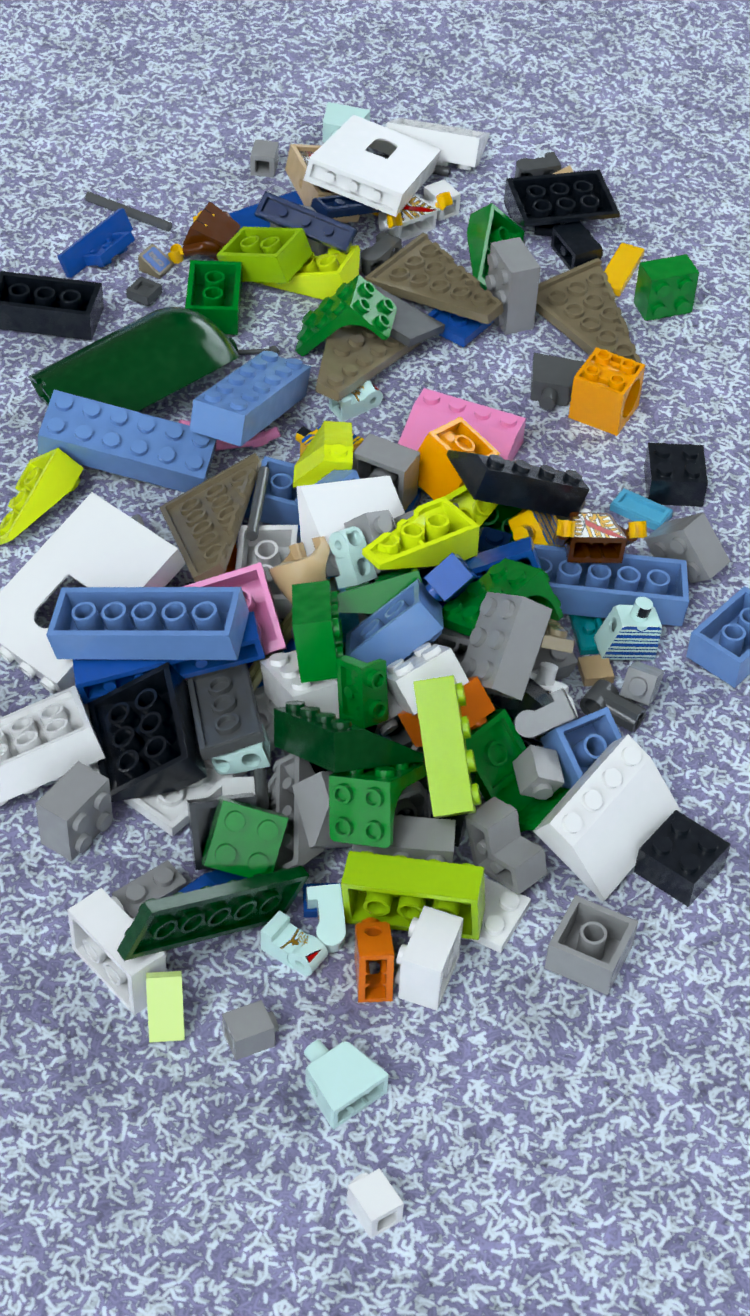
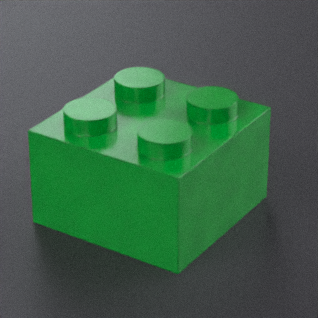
[633,254,699,321]
[202,796,289,878]

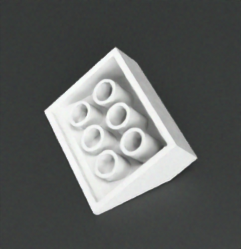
[386,118,490,170]
[297,476,405,577]
[0,686,105,806]
[533,734,681,901]

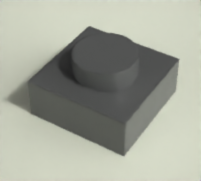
[126,276,162,306]

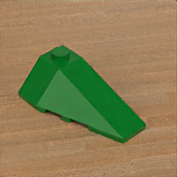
[467,203,525,290]

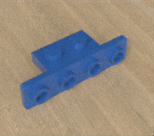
[57,208,135,278]

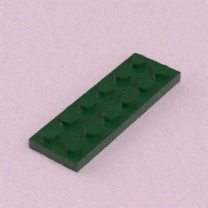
[117,866,310,961]

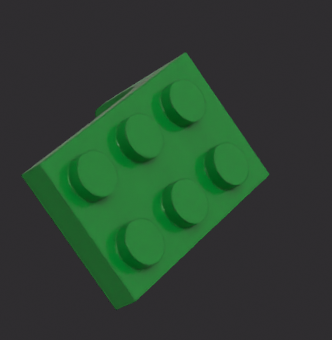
[295,275,397,356]
[442,558,564,636]
[465,709,570,832]
[329,752,427,848]

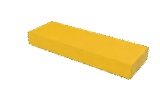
[604,242,645,297]

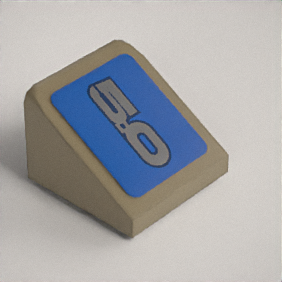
[138,244,174,279]

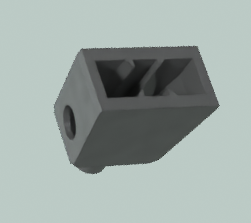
[530,353,584,410]

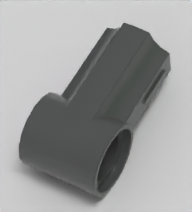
[580,680,646,732]

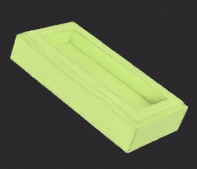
[146,971,185,1042]

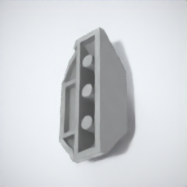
[267,754,326,872]

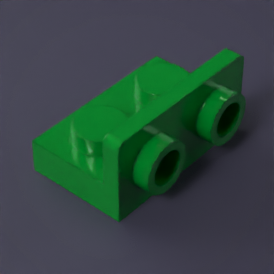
[336,655,389,729]

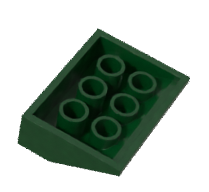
[274,701,424,773]

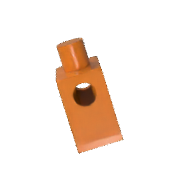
[354,917,394,1003]

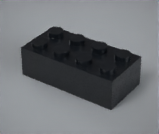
[0,271,104,340]

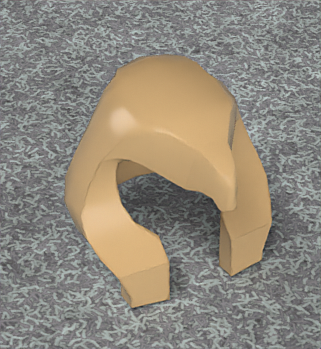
[269,536,337,604]

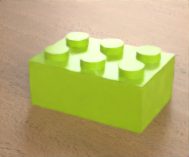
[216,227,313,284]

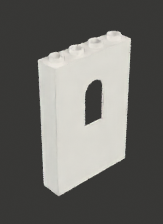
[304,115,441,217]
[0,492,186,694]

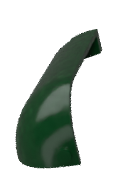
[28,307,240,412]

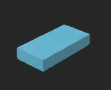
[610,488,673,530]

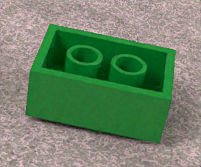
[185,260,242,335]
[292,580,344,683]

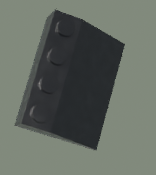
[504,170,620,227]
[447,450,590,518]
[88,662,208,802]

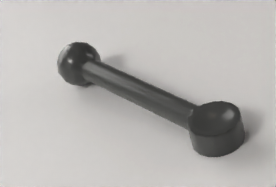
[237,346,279,355]

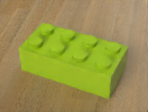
[413,675,481,818]
[341,851,485,940]

